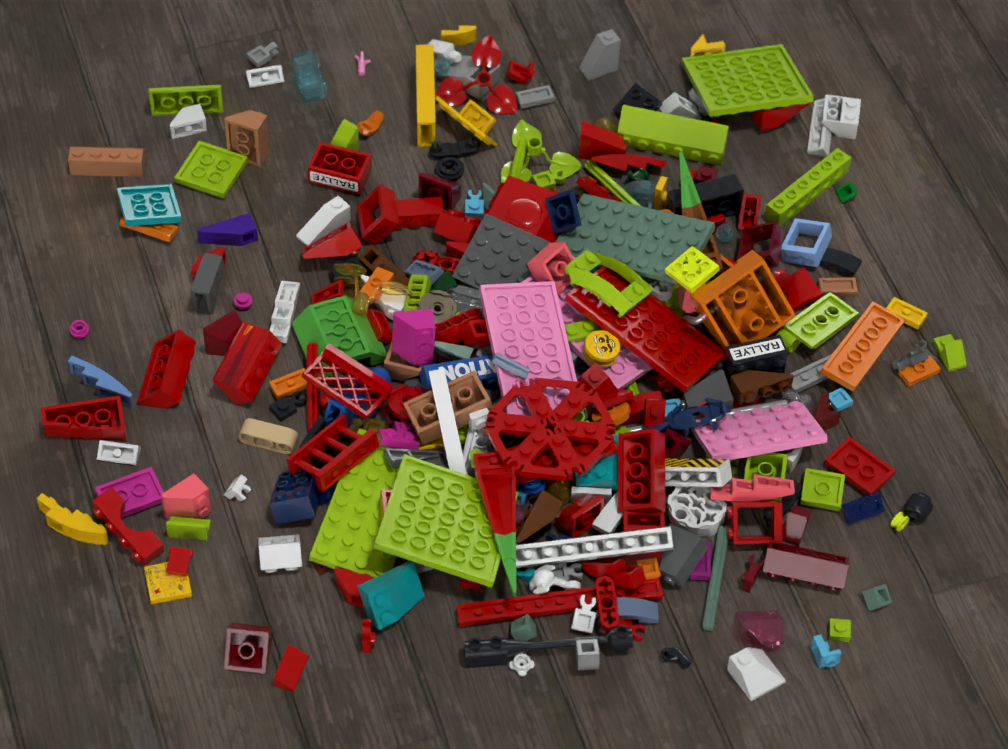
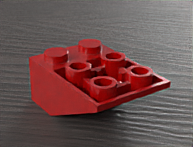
[622,511,664,576]

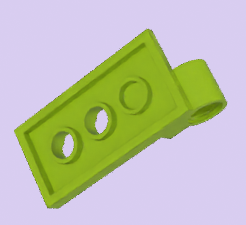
[776,292,859,353]

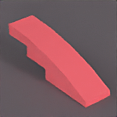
[709,474,795,501]

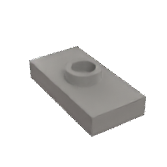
[516,85,555,109]

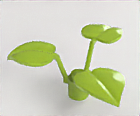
[501,119,582,183]

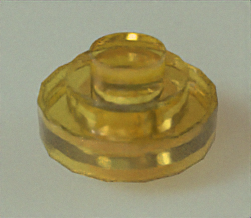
[547,480,571,504]

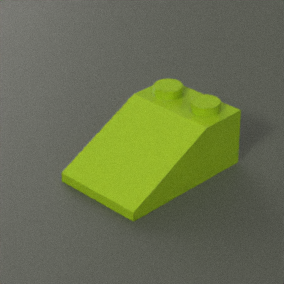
[744,452,788,502]

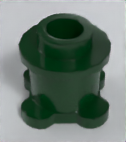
[626,167,649,192]

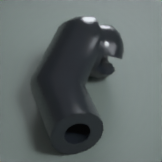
[661,647,692,669]

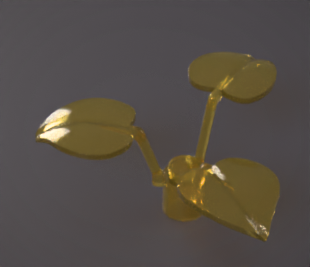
[333,263,412,315]

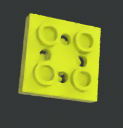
[665,246,720,293]

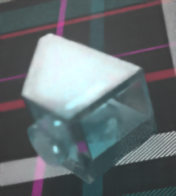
[621,179,656,209]

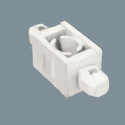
[423,39,462,68]

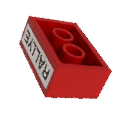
[308,142,372,195]

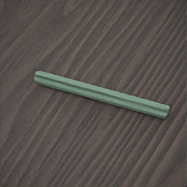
[702,526,728,631]

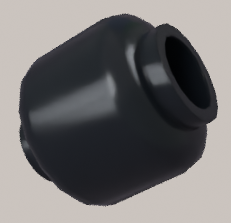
[903,492,933,523]

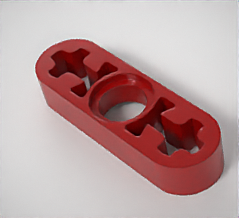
[595,576,619,633]

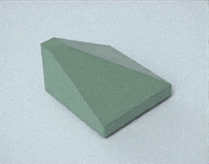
[482,182,496,210]

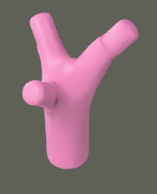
[354,51,371,76]

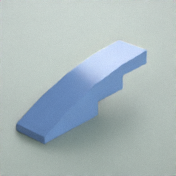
[68,356,134,409]

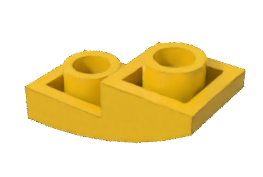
[441,25,476,47]

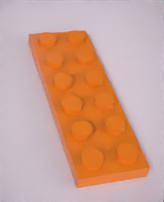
[820,301,906,392]

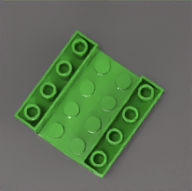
[291,295,387,378]

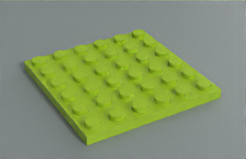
[682,44,814,117]
[373,454,519,588]

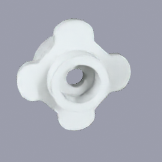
[509,653,535,676]

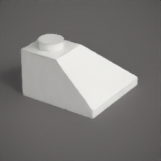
[727,648,786,701]

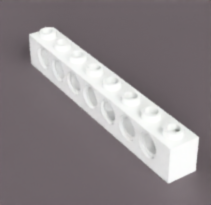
[516,527,674,568]

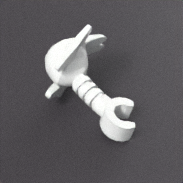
[529,564,581,594]

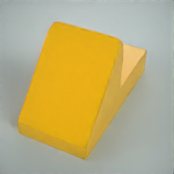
[690,34,725,57]

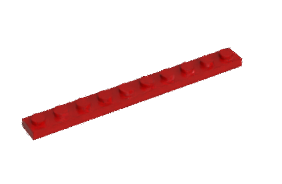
[456,578,663,627]

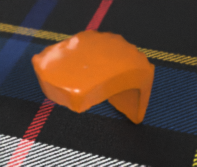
[356,110,384,136]

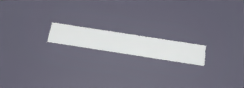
[429,368,467,475]

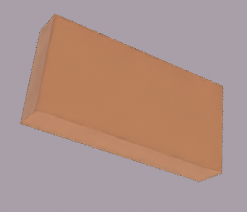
[818,277,858,297]

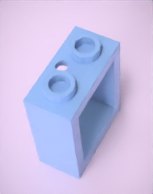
[781,218,832,267]

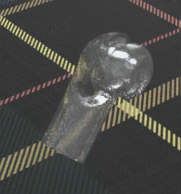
[782,389,811,407]

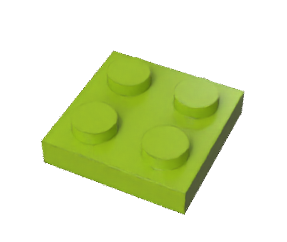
[800,468,845,511]

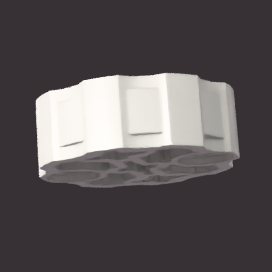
[666,486,727,537]

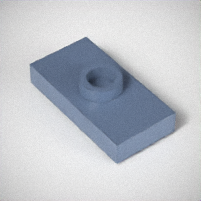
[404,260,444,284]

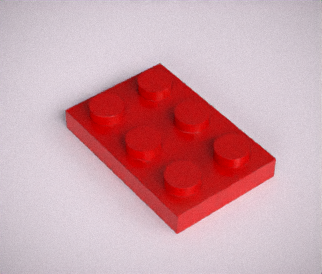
[824,436,896,498]

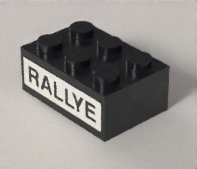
[722,335,788,385]

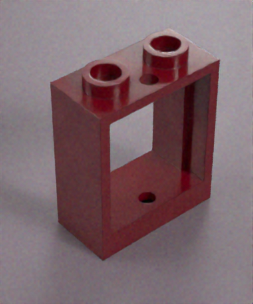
[737,221,784,269]

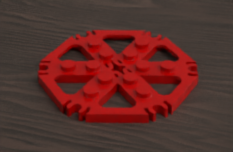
[486,377,615,481]

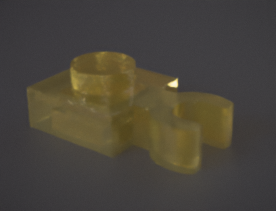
[349,419,387,433]

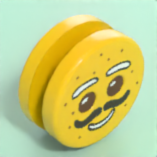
[583,330,621,368]

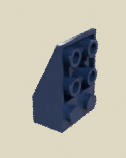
[270,467,318,524]

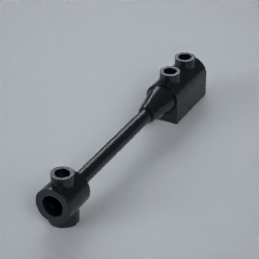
[464,625,633,668]

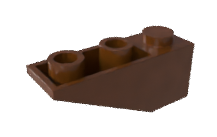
[359,244,409,293]
[729,370,794,405]

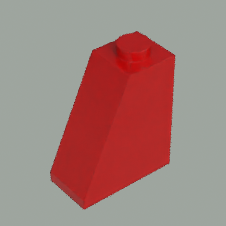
[579,121,627,160]

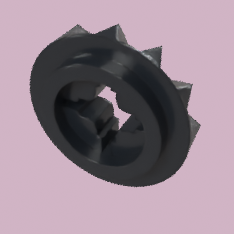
[435,157,464,181]

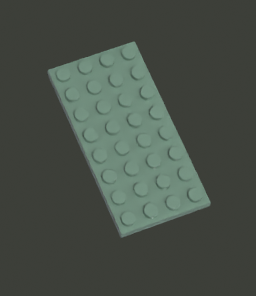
[556,194,716,285]

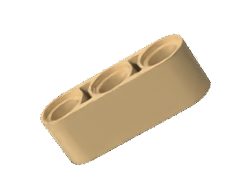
[238,418,299,454]

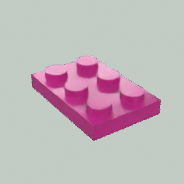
[95,467,164,518]

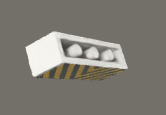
[665,459,732,487]

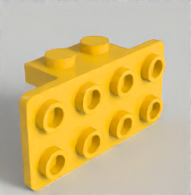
[435,96,497,147]

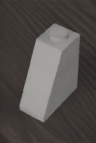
[579,29,621,81]

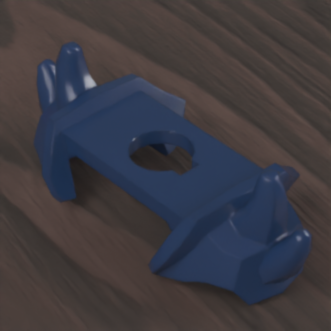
[665,398,732,437]

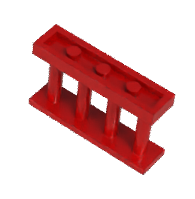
[286,414,379,492]

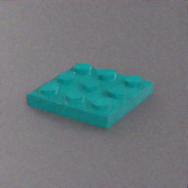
[117,184,182,226]

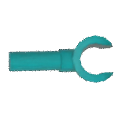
[516,567,536,583]

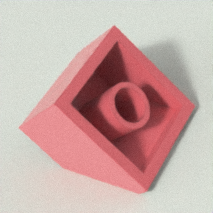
[527,242,574,295]
[161,473,211,520]

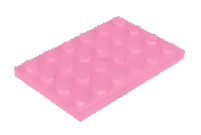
[690,401,827,460]

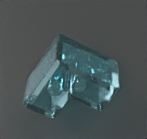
[292,49,328,103]

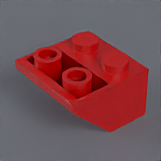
[433,209,481,243]

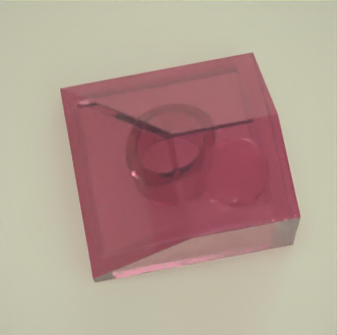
[736,610,784,648]

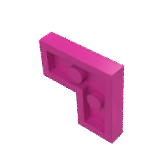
[377,421,420,450]

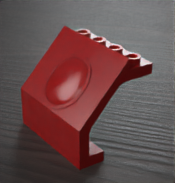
[473,175,560,243]

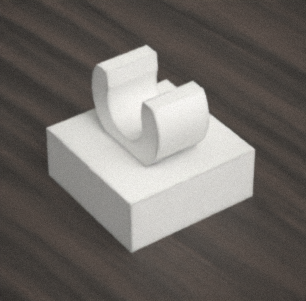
[224,474,251,502]

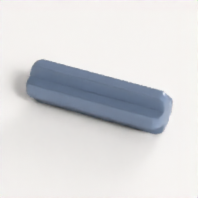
[492,353,530,379]

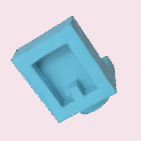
[810,635,842,668]

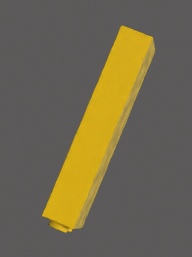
[416,45,436,147]

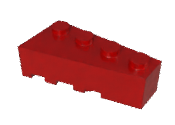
[41,395,127,441]

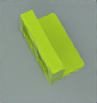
[166,516,211,541]

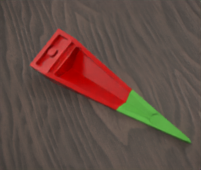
[473,452,516,596]

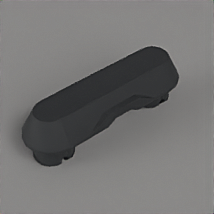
[429,136,480,159]
[763,478,801,524]

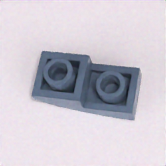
[617,597,659,623]

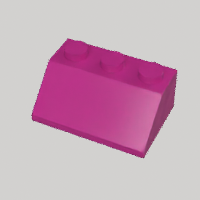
[392,309,435,365]

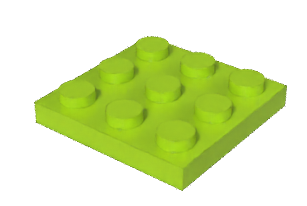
[174,141,248,199]

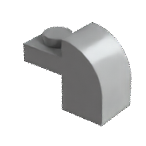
[575,637,599,671]

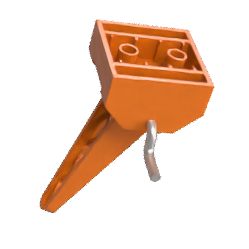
[660,209,796,351]

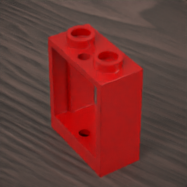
[357,185,399,245]
[727,500,782,544]

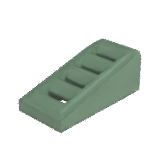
[434,341,474,361]

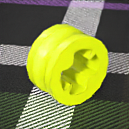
[890,512,910,532]

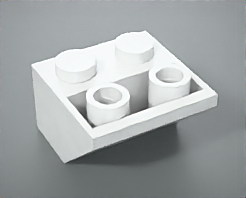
[822,95,861,139]

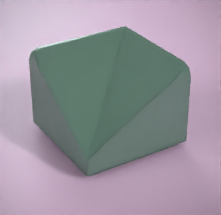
[862,584,892,611]
[511,614,536,641]

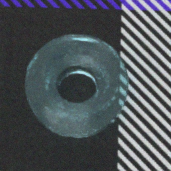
[434,57,450,74]
[716,224,734,242]

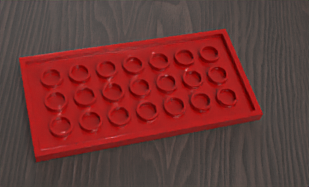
[564,266,725,393]

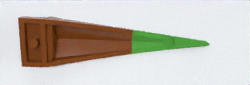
[679,151,724,274]

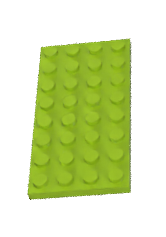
[308,428,420,577]

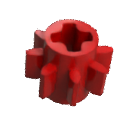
[654,373,674,393]

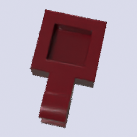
[741,555,765,593]

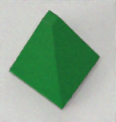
[835,181,858,204]

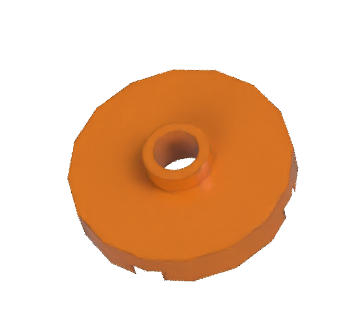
[592,402,631,427]

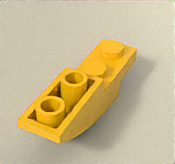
[37,493,108,545]

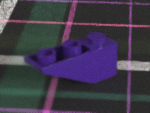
[197,213,258,246]

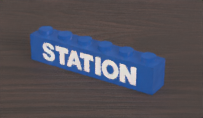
[419,355,498,393]

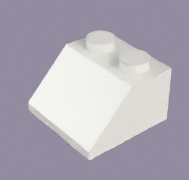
[258,534,302,573]

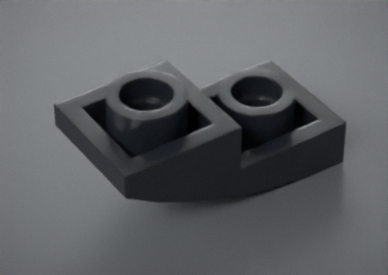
[819,248,862,275]

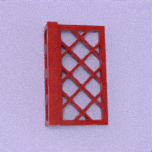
[301,343,394,419]

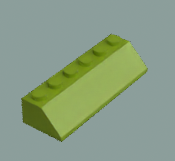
[617,105,729,166]

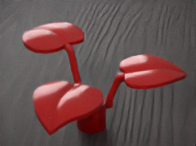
[435,35,517,114]

